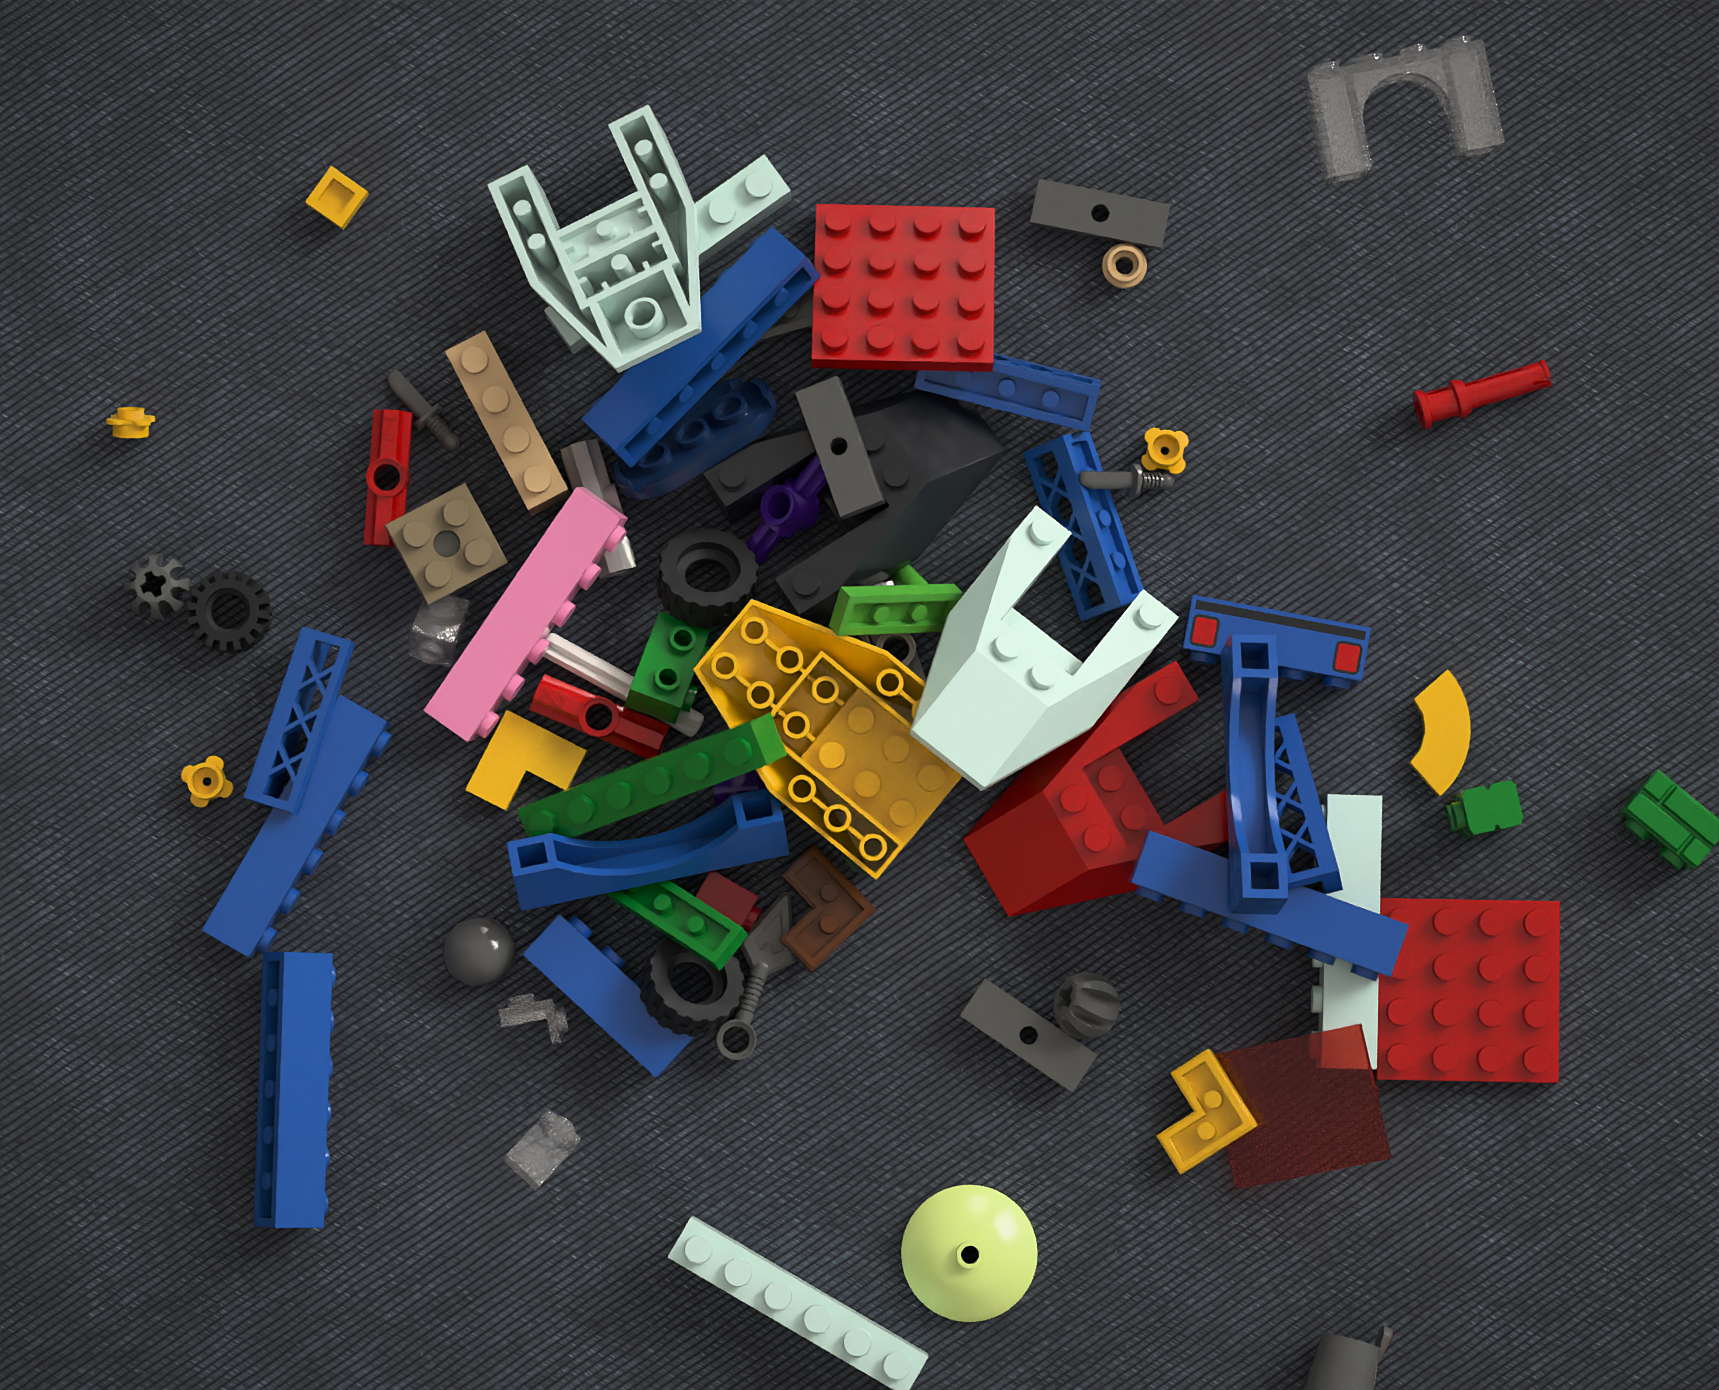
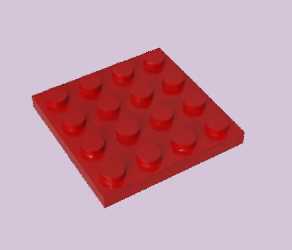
[812,204,995,372]
[1375,898,1560,1083]

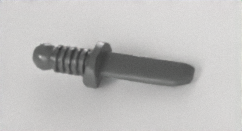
[388,369,460,451]
[1080,464,1174,498]

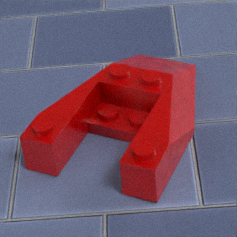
[963,661,1228,917]

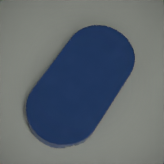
[612,377,777,500]

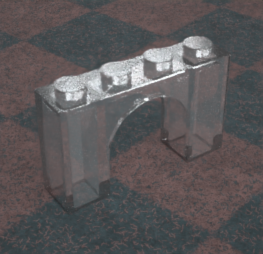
[1303,35,1505,186]

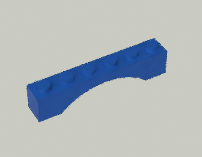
[1221,634,1289,915]
[507,788,790,911]

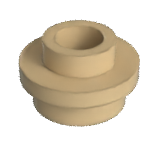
[1102,243,1147,289]

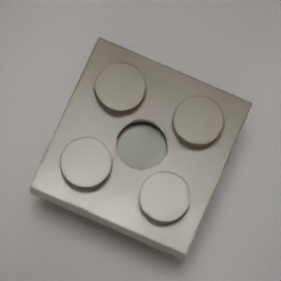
[384,483,508,606]

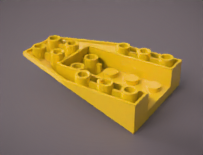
[693,599,963,881]

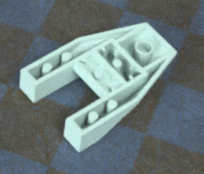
[487,105,702,373]
[909,506,1179,791]

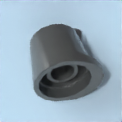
[1303,1326,1393,1390]

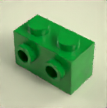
[624,611,710,725]

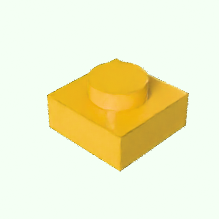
[305,166,369,230]

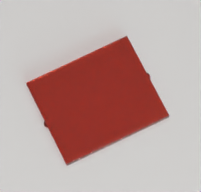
[1214,1023,1392,1190]

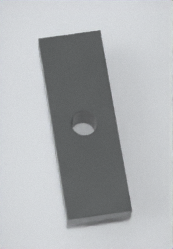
[1029,179,1170,251]
[795,376,885,520]
[959,978,1098,1093]

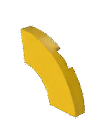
[1409,669,1471,797]

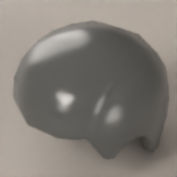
[442,917,517,986]

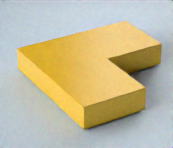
[465,710,588,811]
[1156,1049,1258,1174]

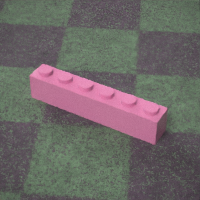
[423,487,628,742]

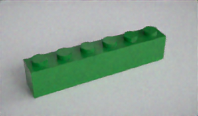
[517,712,787,838]

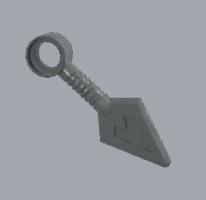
[714,892,795,1060]

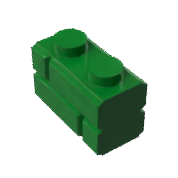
[1618,769,1719,871]
[1445,780,1524,839]

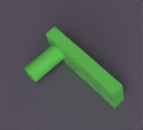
[829,565,963,636]

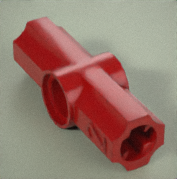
[364,409,413,548]
[529,674,670,759]

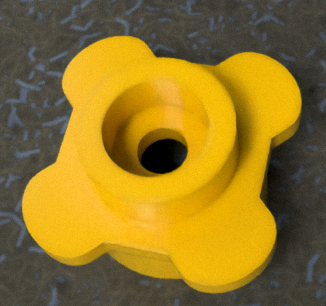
[106,407,155,438]
[1141,428,1189,475]
[181,756,233,808]

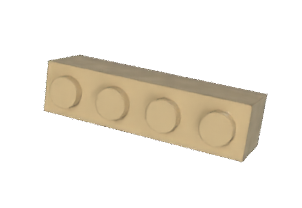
[445,330,571,516]

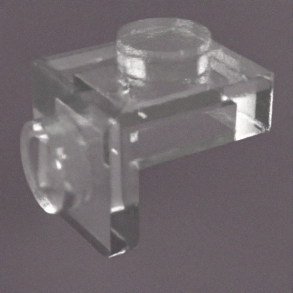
[409,595,470,667]
[498,993,569,1045]
[503,1110,581,1190]

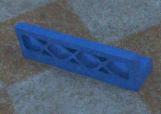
[914,353,1101,432]
[1023,431,1144,622]
[243,626,355,815]
[1274,713,1343,894]

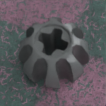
[124,553,191,620]
[1052,972,1120,1040]

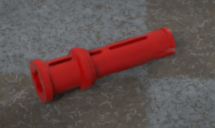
[1412,360,1552,430]

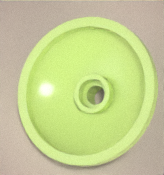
[901,1185,1037,1322]

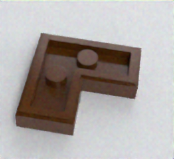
[779,845,877,973]

